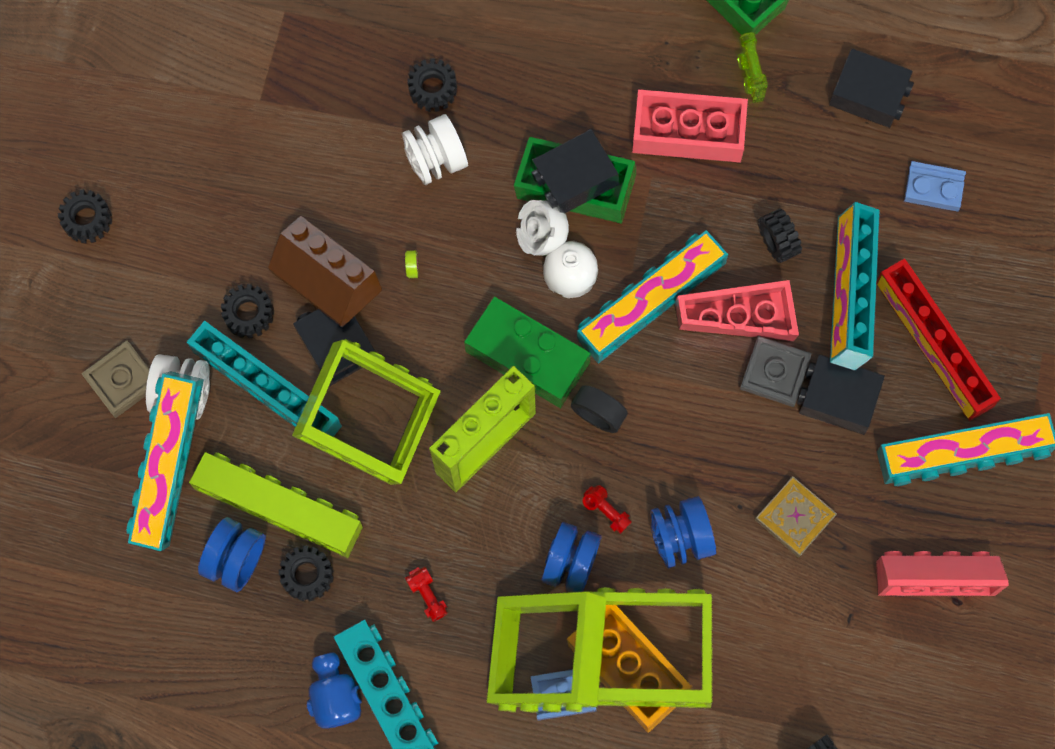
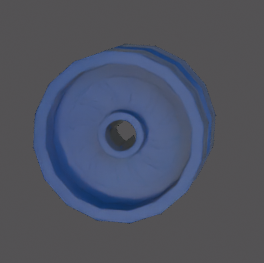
[198,517,266,592]
[542,522,602,593]

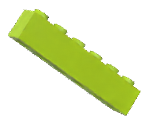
[189,452,363,558]

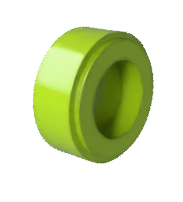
[405,250,418,278]

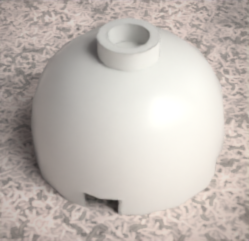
[516,200,569,256]
[543,241,598,298]

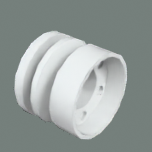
[402,114,468,185]
[146,354,210,420]

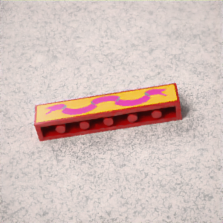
[876,258,1001,422]

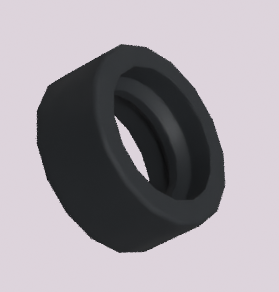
[571,385,628,433]

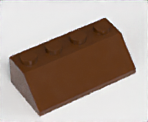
[268,216,382,327]

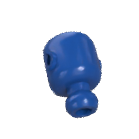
[307,653,362,729]

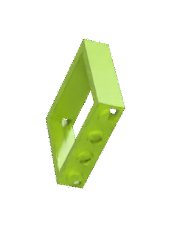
[292,339,441,485]
[429,366,536,493]
[591,588,712,708]
[487,592,607,712]

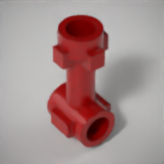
[582,485,632,534]
[405,567,448,622]

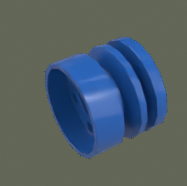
[650,496,716,569]

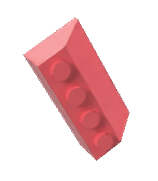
[876,551,1009,596]

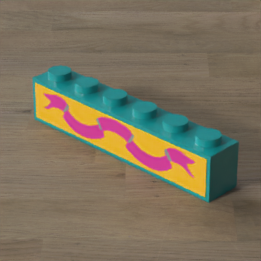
[830,202,880,370]
[577,230,728,364]
[126,371,204,551]
[877,413,1055,486]

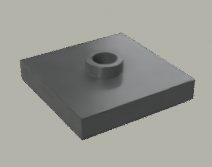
[740,336,812,407]

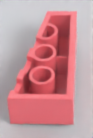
[675,280,799,341]

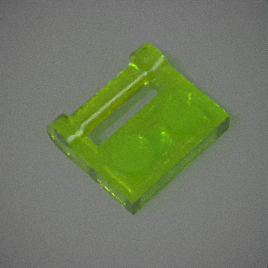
[738,32,768,103]

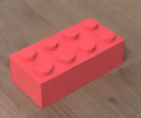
[632,90,748,163]

